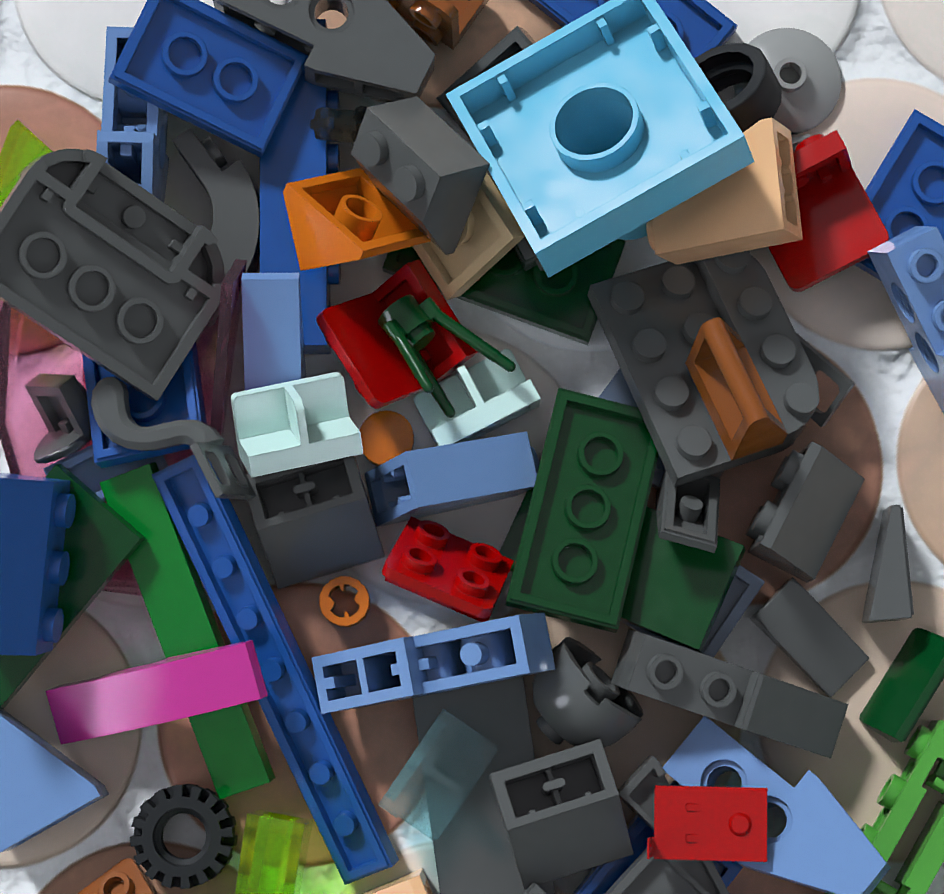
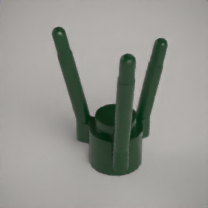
[378,294,516,418]

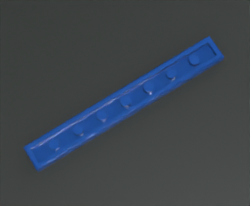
[152,454,399,885]

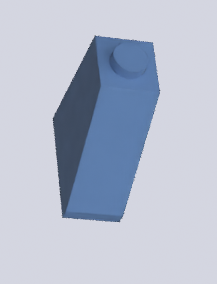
[364,431,539,527]
[0,709,109,853]

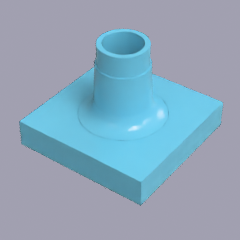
[446,0,754,278]

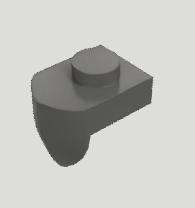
[25,373,92,464]

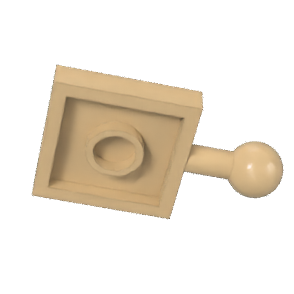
[413,142,525,300]

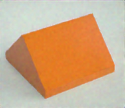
[283,168,431,271]

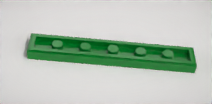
[100,462,276,799]

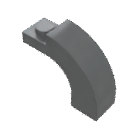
[172,128,260,332]

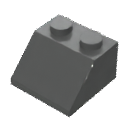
[351,96,490,255]

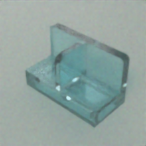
[378,709,498,840]

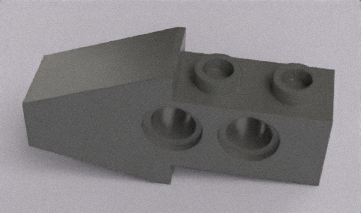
[213,0,436,103]
[611,629,849,758]

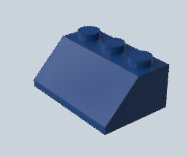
[0,473,76,656]

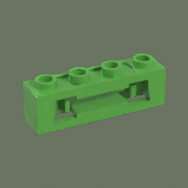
[824,720,944,894]

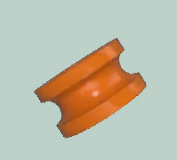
[319,576,370,627]

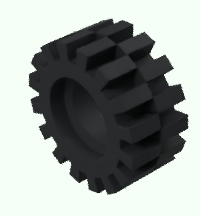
[130,784,238,889]

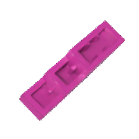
[46,640,268,745]

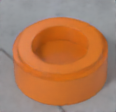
[359,410,414,466]

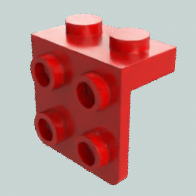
[768,130,890,292]
[316,259,478,409]
[382,516,514,622]

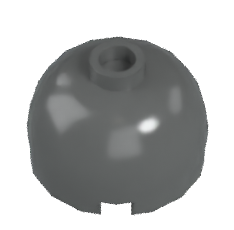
[532,637,644,748]

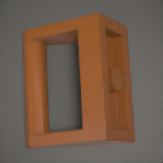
[685,317,788,461]

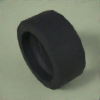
[694,43,782,132]

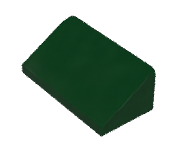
[859,628,944,742]

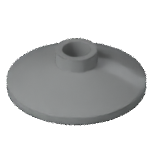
[733,28,841,135]

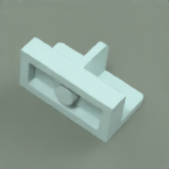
[413,349,541,446]
[231,372,363,478]

